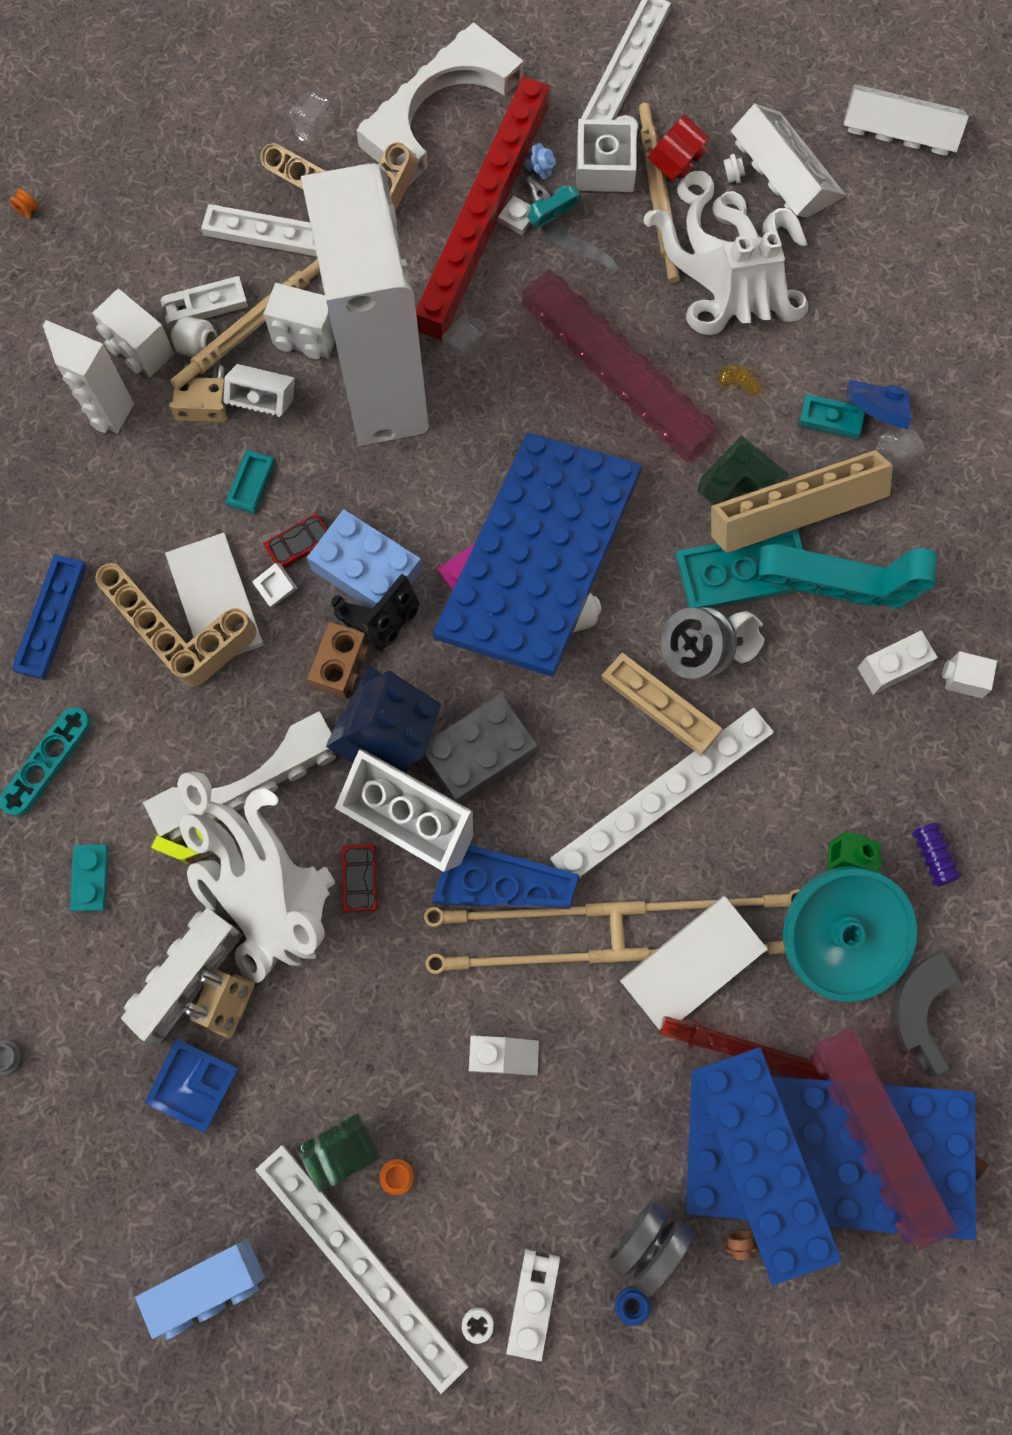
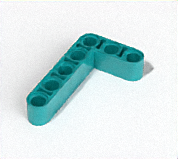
[758,544,937,609]

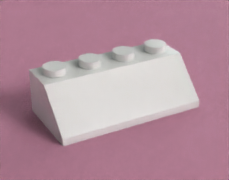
[844,84,969,156]
[731,103,846,218]
[43,320,134,434]
[335,749,473,872]
[121,907,244,1044]

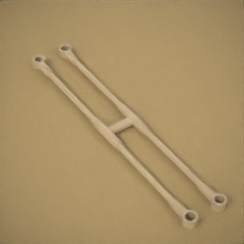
[424,889,800,975]

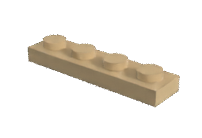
[602,653,723,756]

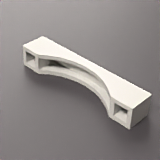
[143,711,336,843]

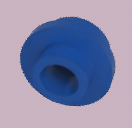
[615,1287,651,1326]

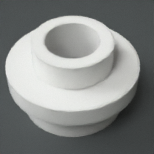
[723,154,745,184]

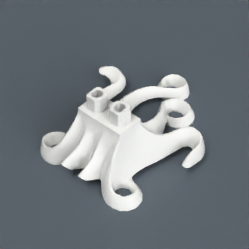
[644,171,808,335]
[177,771,335,983]

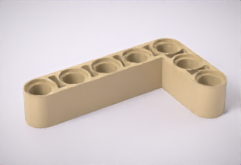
[260,142,418,211]
[95,563,257,687]

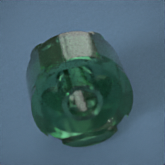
[296,1113,380,1193]

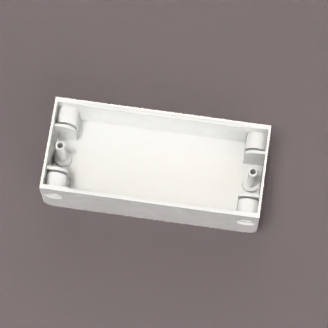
[301,163,429,446]

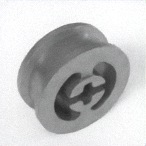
[661,607,737,679]

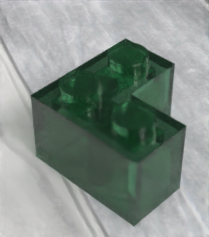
[697,435,789,505]

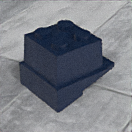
[326,666,441,774]

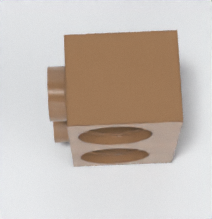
[307,622,370,699]

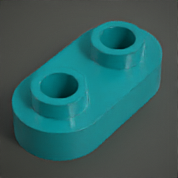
[527,185,582,228]

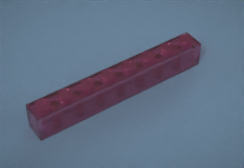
[522,269,717,463]

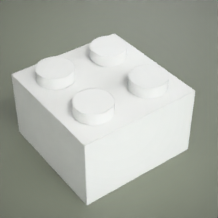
[576,119,637,192]
[264,283,335,359]
[92,288,174,378]

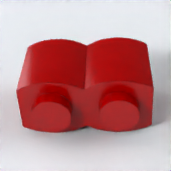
[647,114,710,181]

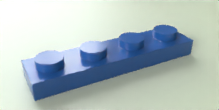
[12,554,87,680]

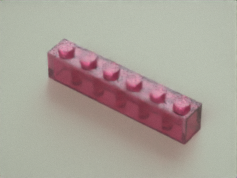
[809,1027,958,1251]

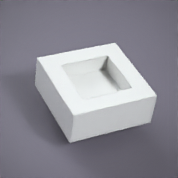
[498,196,531,235]
[252,563,298,607]

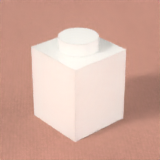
[942,651,997,698]

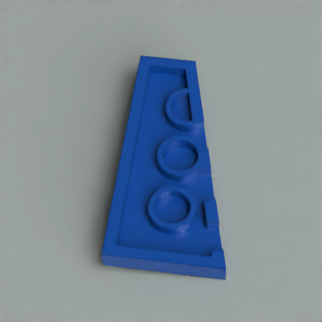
[432,844,579,909]

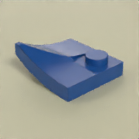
[846,380,911,429]
[145,1039,239,1133]

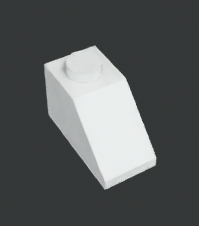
[469,1036,539,1076]

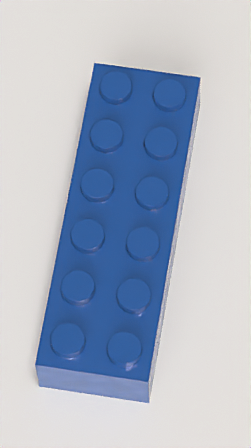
[694,1047,842,1286]

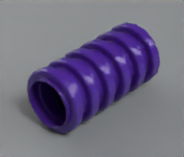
[912,823,962,887]

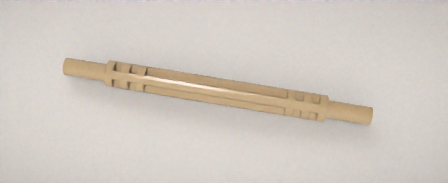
[639,103,680,283]
[170,259,320,390]

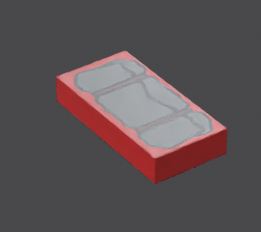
[263,513,327,569]
[342,844,377,912]

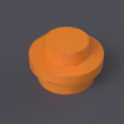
[379,1159,414,1196]

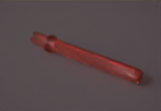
[659,1016,840,1082]

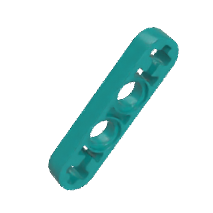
[0,707,91,817]

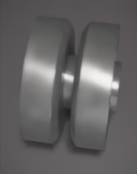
[607,1199,694,1298]

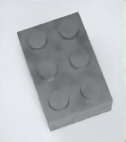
[423,694,538,805]

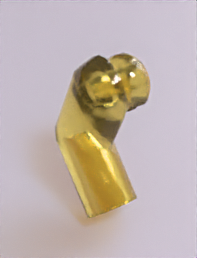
[717,365,763,396]

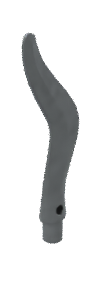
[524,175,617,270]

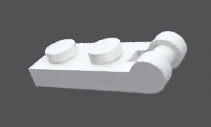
[160,276,248,330]
[506,1249,560,1362]

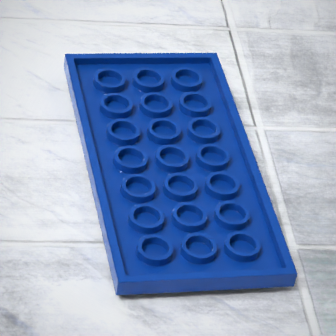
[433,432,642,677]
[686,1071,976,1240]

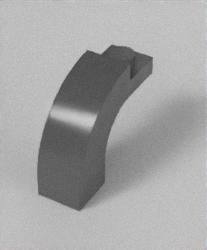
[890,951,961,1077]

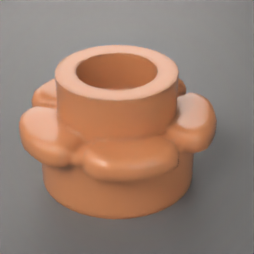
[725,1230,759,1260]

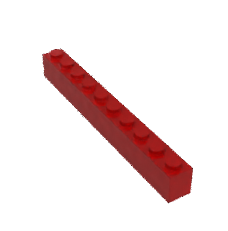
[416,76,550,341]

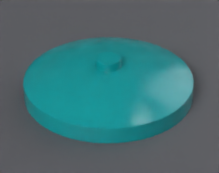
[783,866,917,1002]

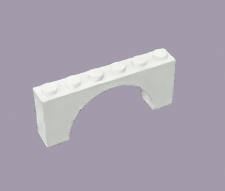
[356,22,524,186]

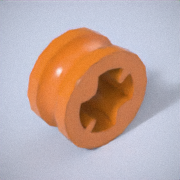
[8,189,39,219]

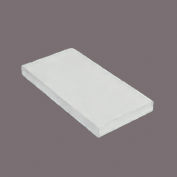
[165,533,264,655]
[620,896,767,1035]

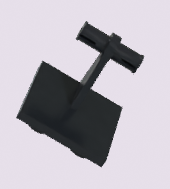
[331,574,420,652]

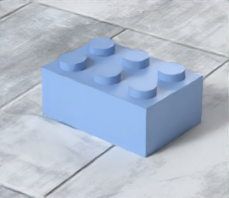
[307,509,422,608]
[135,1239,265,1340]

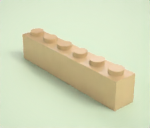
[711,450,893,553]

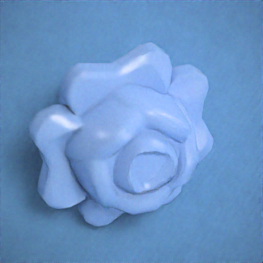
[525,143,556,180]

